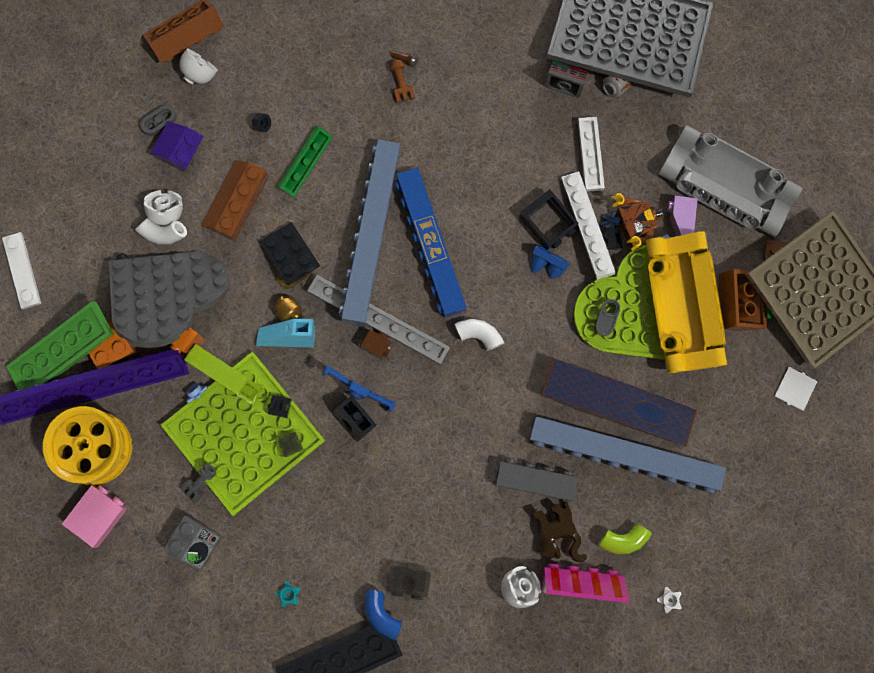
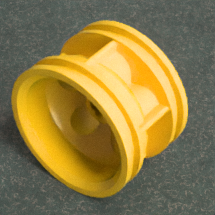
[43,406,132,485]

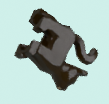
[531,502,587,562]

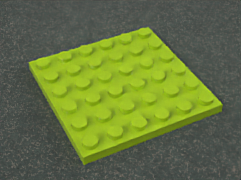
[161,351,325,516]

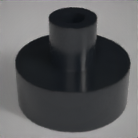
[252,113,271,132]

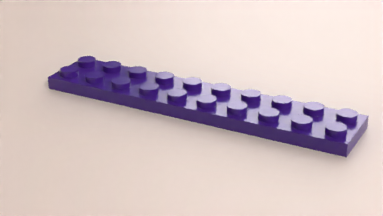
[0,349,190,425]

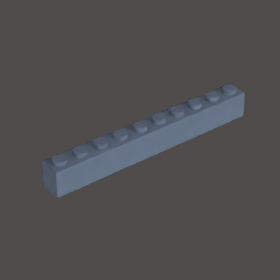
[339,140,400,327]
[529,417,726,494]

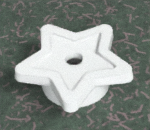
[657,587,682,613]

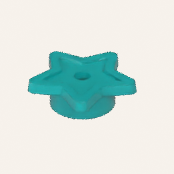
[275,581,301,607]

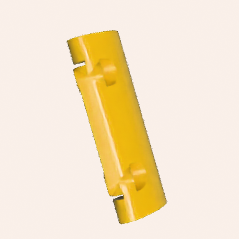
[646,232,727,374]

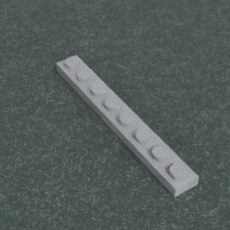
[307,275,450,365]

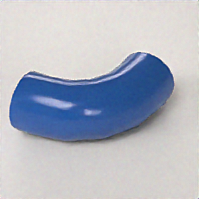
[364,590,402,641]

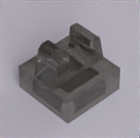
[277,431,304,458]

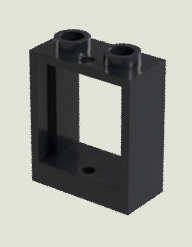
[519,189,579,250]

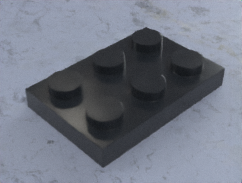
[259,222,320,286]

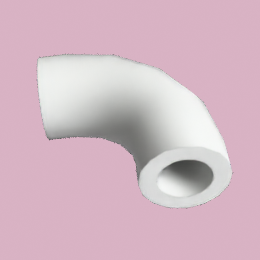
[135,217,187,245]
[454,319,504,351]

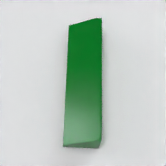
[276,126,333,198]

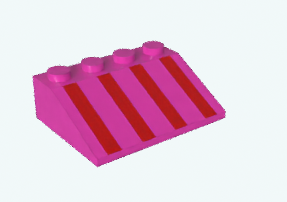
[541,563,629,603]

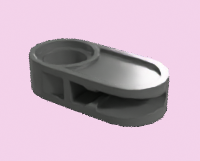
[594,299,620,336]

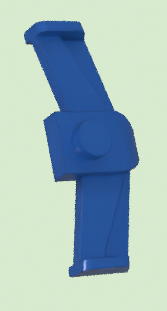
[321,365,396,412]

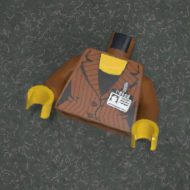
[611,193,664,251]

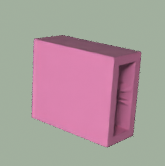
[62,485,127,548]

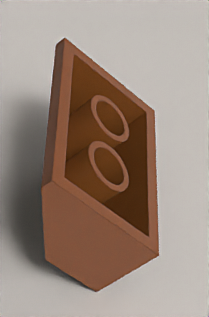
[719,269,767,331]

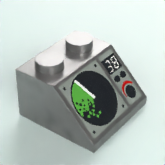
[163,516,222,571]

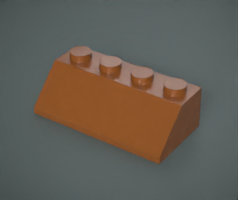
[143,0,224,63]
[201,160,269,242]

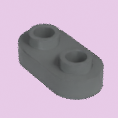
[141,105,177,136]

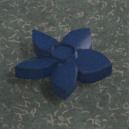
[599,211,622,229]

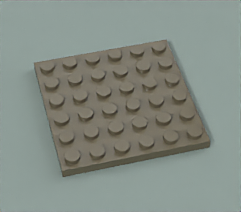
[746,211,874,369]

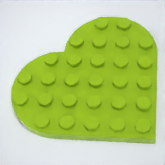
[573,245,683,360]

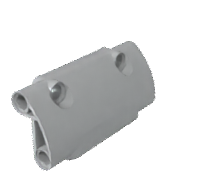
[659,125,803,238]

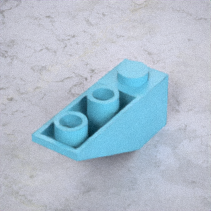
[256,319,316,348]

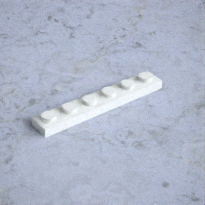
[561,172,615,280]

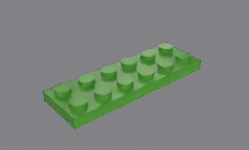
[6,301,114,390]

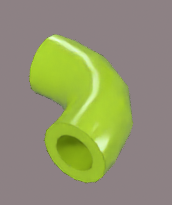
[598,524,652,554]

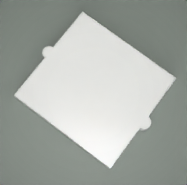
[775,367,817,411]

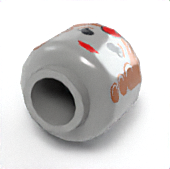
[603,75,631,97]

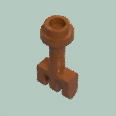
[390,60,415,103]

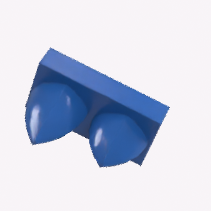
[531,244,570,279]

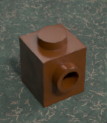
[361,330,392,360]

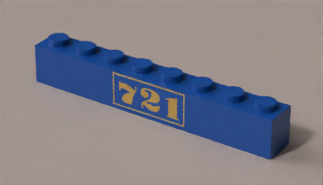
[394,167,467,318]

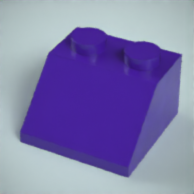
[150,121,204,172]

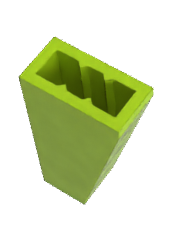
[185,344,263,405]

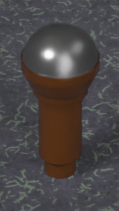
[390,51,418,67]

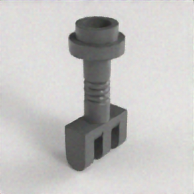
[181,464,215,503]

